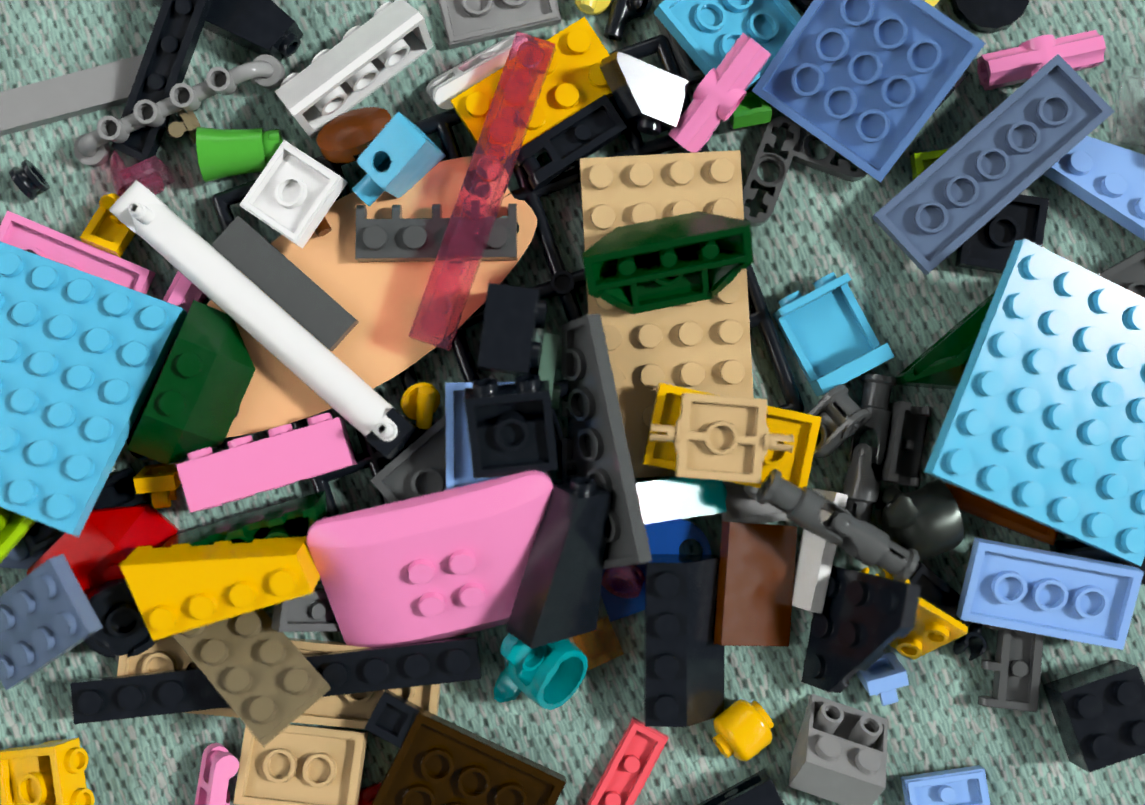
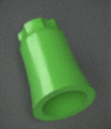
[196,127,283,183]

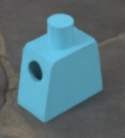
[352,111,446,206]

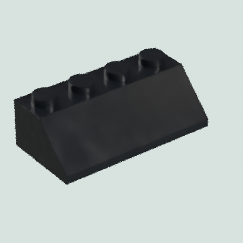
[644,554,725,727]

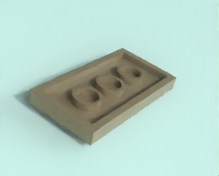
[172,608,331,747]

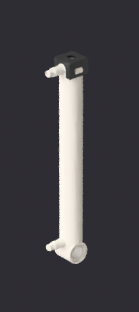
[109,180,420,460]

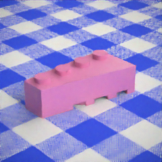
[176,412,357,513]

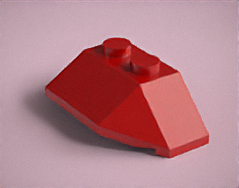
[26,503,179,597]

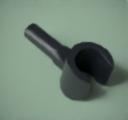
[953,622,987,661]

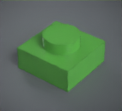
[729,85,772,129]

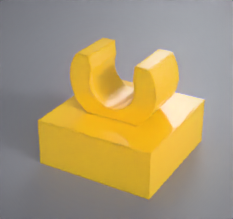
[133,462,183,509]

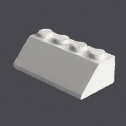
[275,0,433,139]

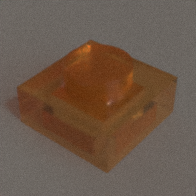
[572,615,624,671]

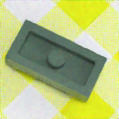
[538,333,562,410]

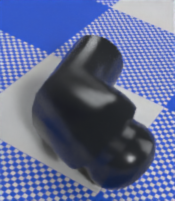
[604,0,652,41]

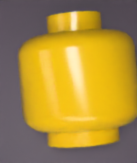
[712,699,774,761]

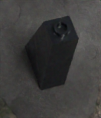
[151,0,303,61]
[507,476,612,649]

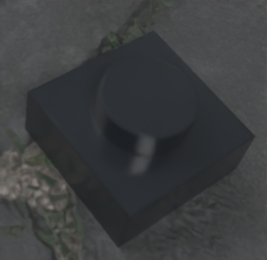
[364,690,421,748]

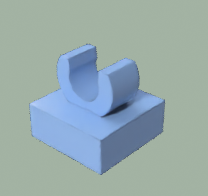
[857,652,909,706]

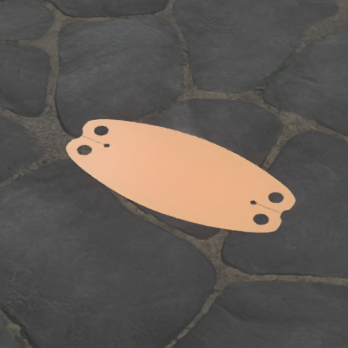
[207,155,538,438]

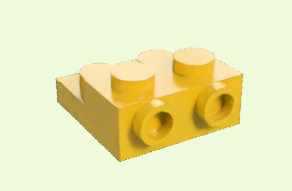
[0,738,95,805]

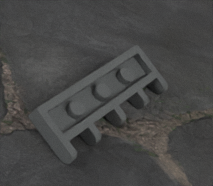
[355,204,517,262]
[978,548,1051,712]

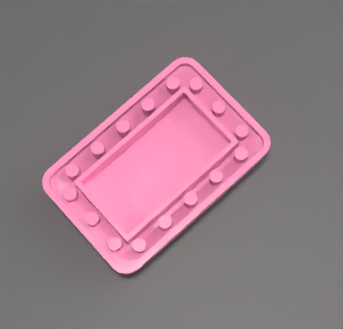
[307,470,553,648]

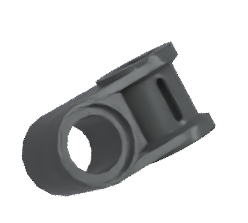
[808,384,871,458]

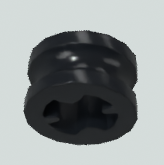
[9,160,50,200]

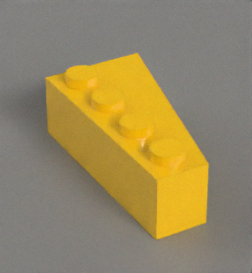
[120,536,320,641]

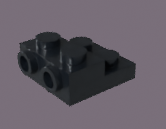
[464,374,558,479]

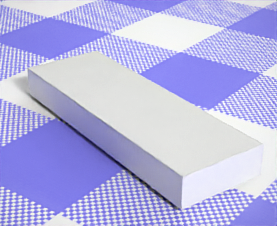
[792,488,848,614]

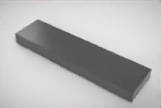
[211,216,359,351]

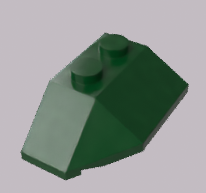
[582,211,753,314]
[894,292,995,390]
[127,300,255,464]

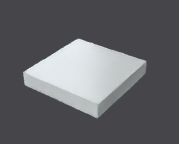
[239,140,348,249]

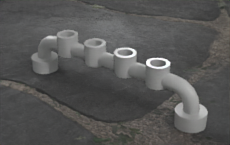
[74,54,285,167]

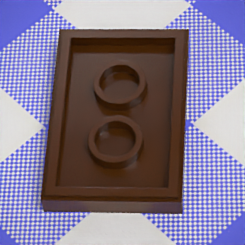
[714,521,797,647]

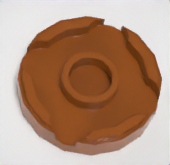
[316,107,392,163]

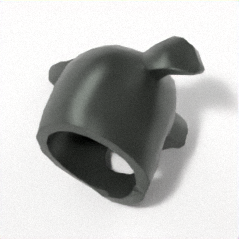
[878,479,964,561]

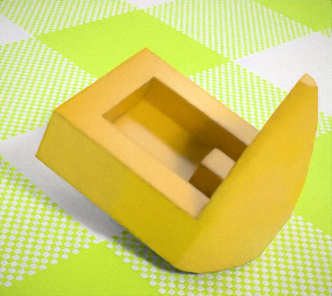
[80,193,136,258]

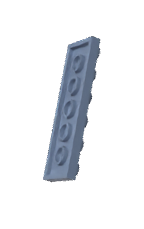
[872,54,1115,275]

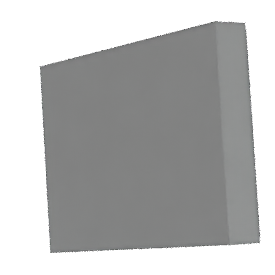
[438,0,561,49]

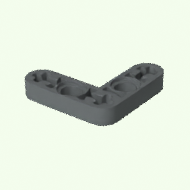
[743,116,868,227]

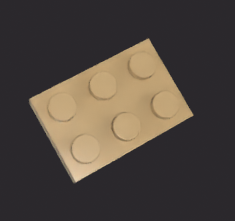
[233,724,368,805]

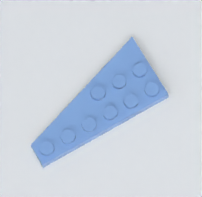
[1043,136,1145,241]

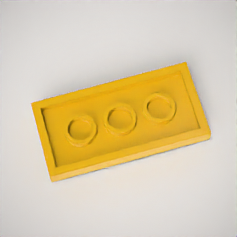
[451,17,613,170]
[642,383,822,488]

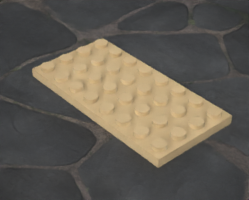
[579,150,754,478]

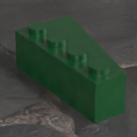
[161,491,328,584]

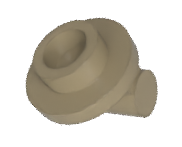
[166,109,201,144]

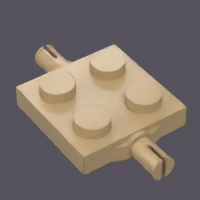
[649,392,794,483]

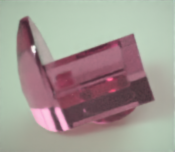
[110,150,175,196]

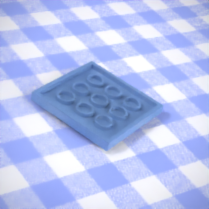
[752,0,986,183]

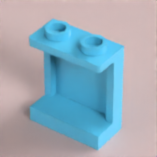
[772,272,895,396]

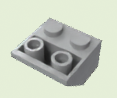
[789,694,888,805]

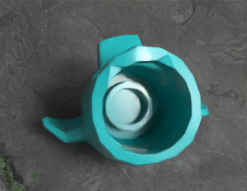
[494,633,588,710]

